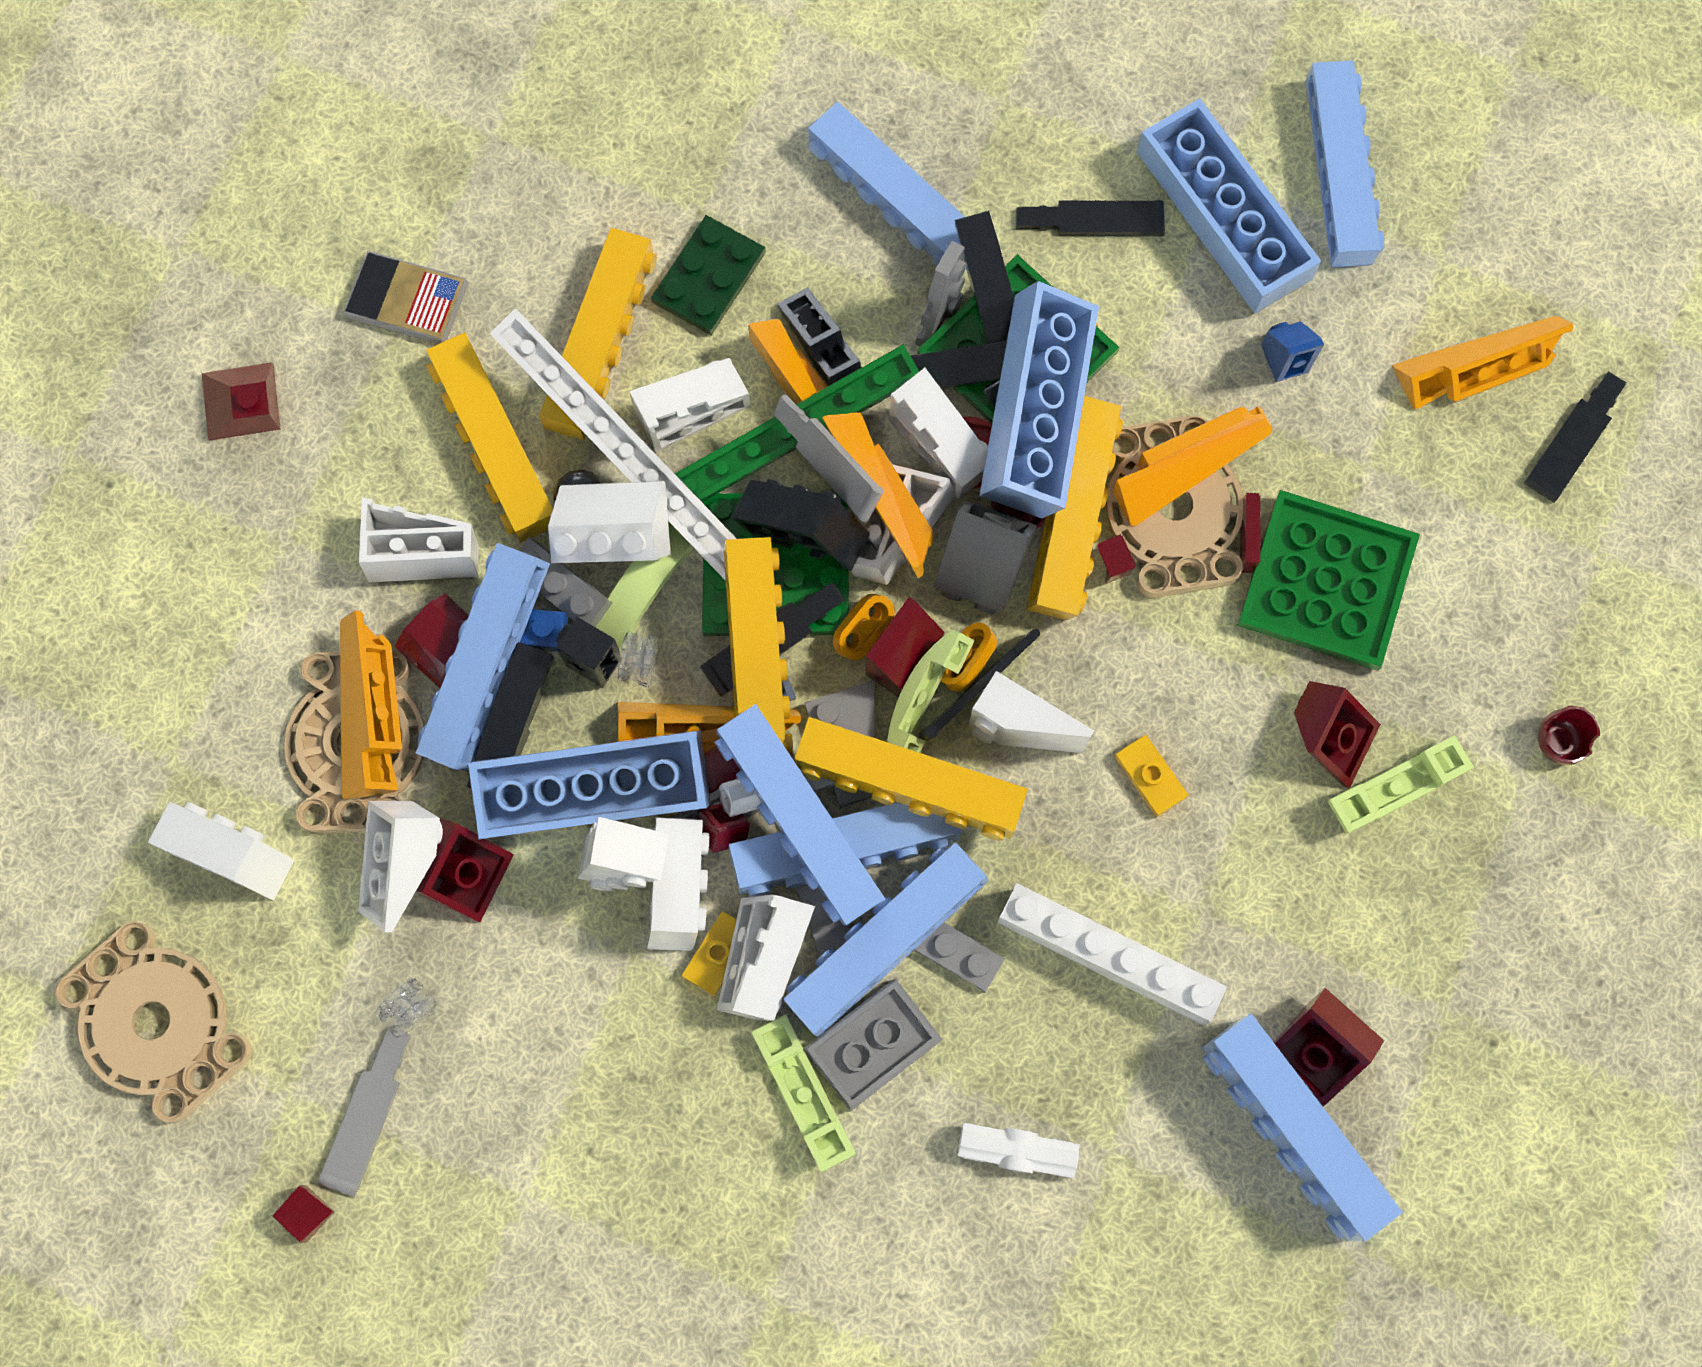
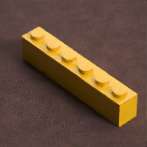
[539,227,657,441]
[426,332,553,543]
[1026,395,1123,620]
[723,537,793,756]
[794,717,1028,841]

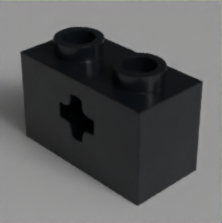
[556,616,623,688]

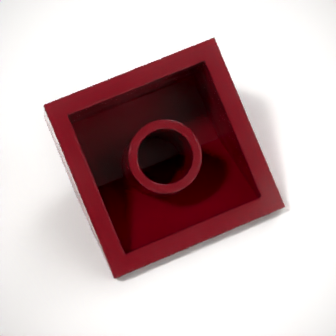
[865,597,945,698]
[415,818,514,922]
[1274,988,1384,1107]

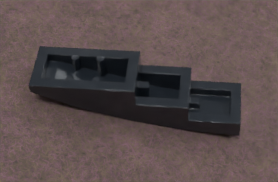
[955,211,1014,344]
[777,287,882,413]
[467,642,555,789]

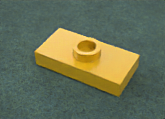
[1114,734,1189,818]
[682,911,737,997]

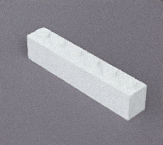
[997,883,1227,1026]

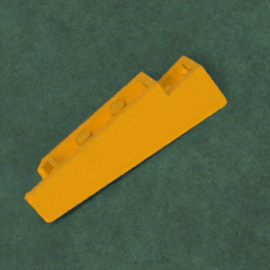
[1392,316,1573,410]
[748,319,827,404]
[1112,406,1272,527]
[822,412,934,578]
[340,610,402,799]
[617,702,801,752]

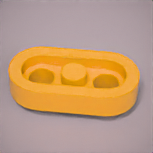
[833,594,895,660]
[941,623,997,692]

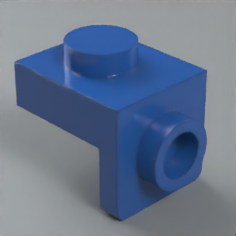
[520,609,569,651]

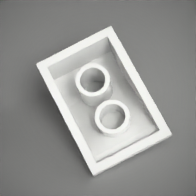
[968,671,1094,753]
[358,801,443,932]

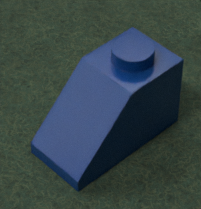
[1261,321,1324,383]

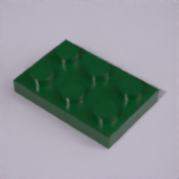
[651,215,766,336]

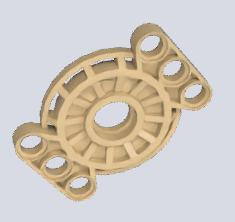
[1106,416,1243,598]
[284,650,425,833]
[55,921,252,1123]

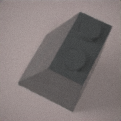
[934,500,1037,614]

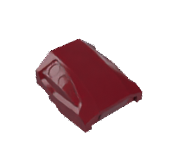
[394,593,469,689]

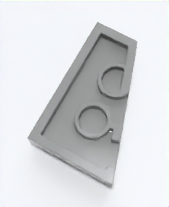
[915,241,967,347]
[804,680,875,808]

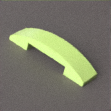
[596,522,694,652]
[887,629,974,753]
[1327,735,1474,834]
[751,1014,856,1173]

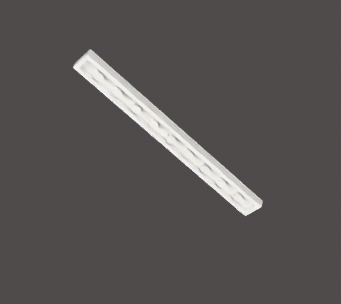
[489,308,736,580]

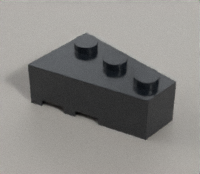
[731,479,870,571]

